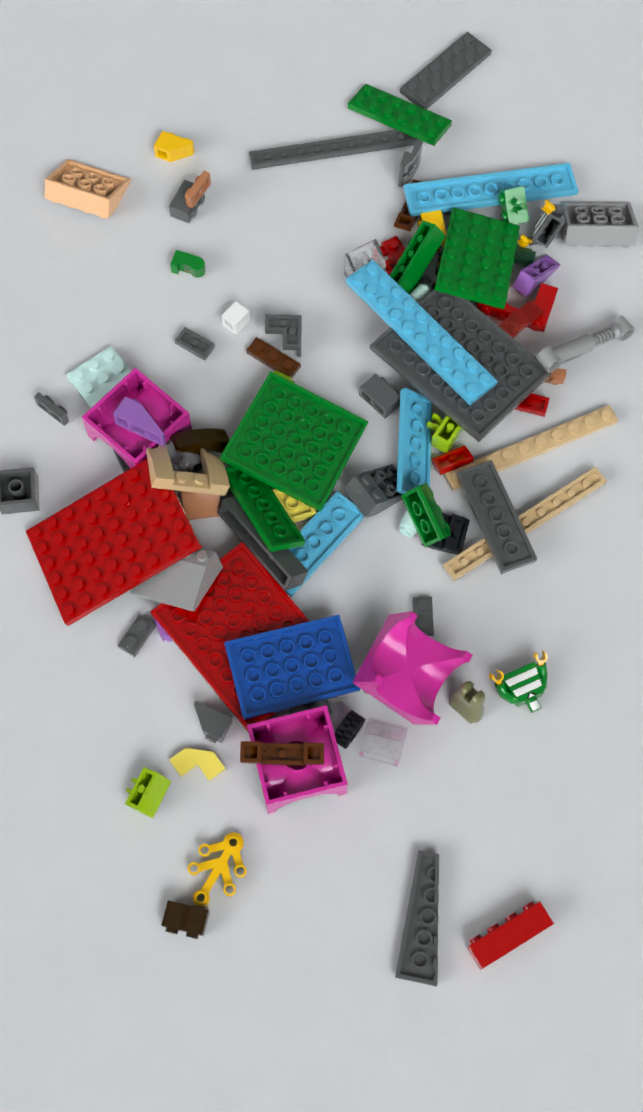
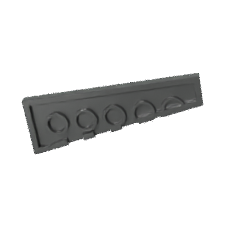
[395,850,439,987]

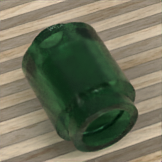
[513,246,536,266]

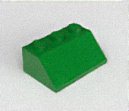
[401,483,451,547]

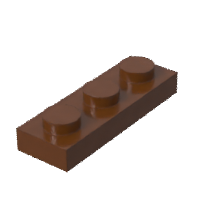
[246,337,301,378]

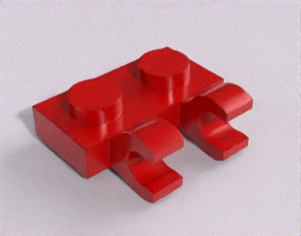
[373,236,405,272]

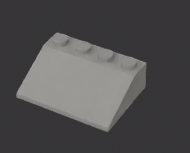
[561,201,639,247]
[130,548,223,612]

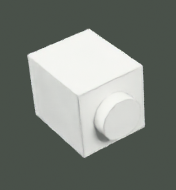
[222,301,250,334]

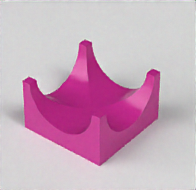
[82,368,192,468]
[352,611,473,725]
[247,705,348,814]

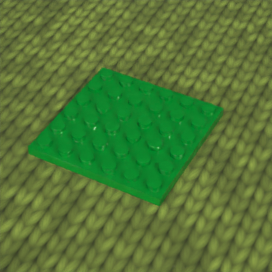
[219,371,368,512]

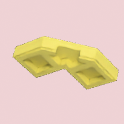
[169,748,226,781]

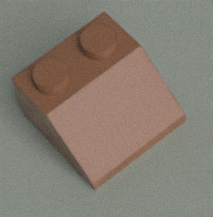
[181,491,221,520]

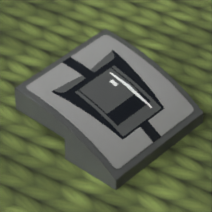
[398,139,423,187]

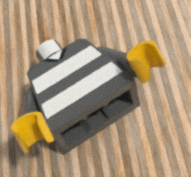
[517,200,566,249]

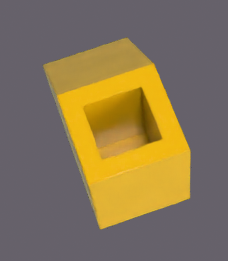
[154,131,195,162]

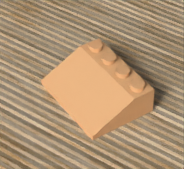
[44,159,131,218]

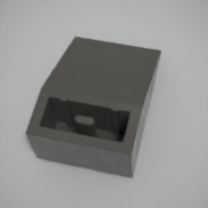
[344,464,403,518]

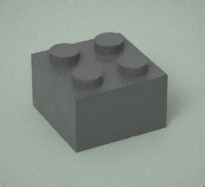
[0,467,40,515]

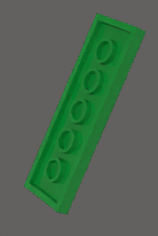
[348,84,452,146]
[225,466,306,552]

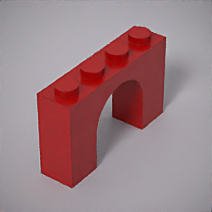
[477,283,558,332]

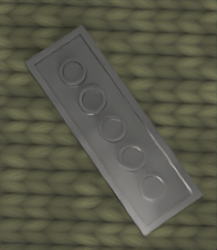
[400,31,492,109]
[456,460,537,574]

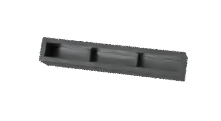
[217,496,309,591]

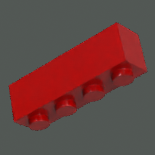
[467,901,554,970]

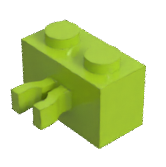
[426,413,464,453]
[125,767,172,819]

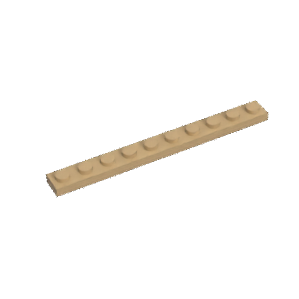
[444,405,618,491]
[443,467,607,581]

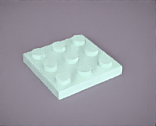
[66,346,131,408]

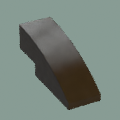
[170,428,230,455]

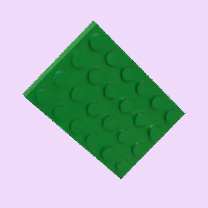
[434,207,520,309]

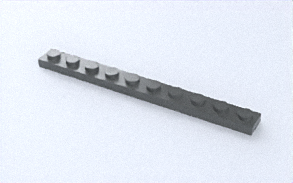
[249,130,419,170]

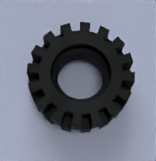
[335,710,366,749]

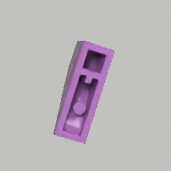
[513,255,561,297]
[113,397,166,447]

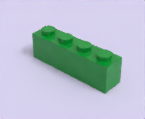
[389,220,446,294]

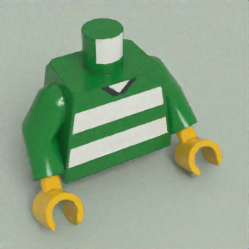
[489,650,548,713]

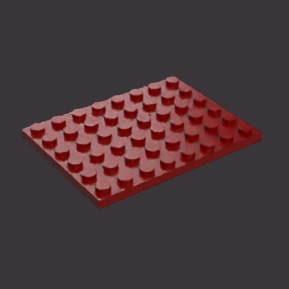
[26,459,202,626]
[150,542,310,732]

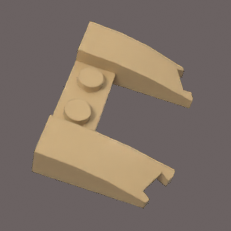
[146,445,230,496]

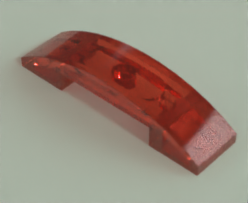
[499,300,544,338]

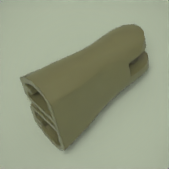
[449,681,485,724]

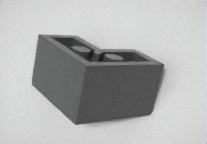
[265,314,302,357]

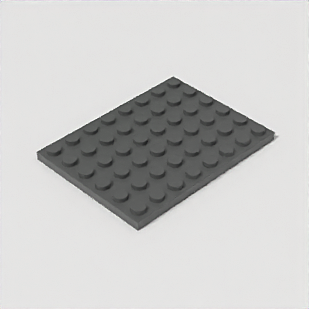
[369,290,552,442]

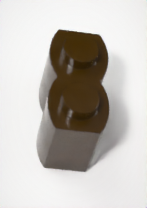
[161,900,210,939]

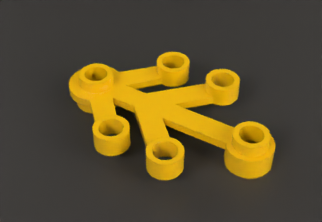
[187,832,247,908]

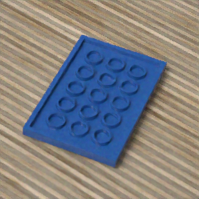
[224,615,360,720]

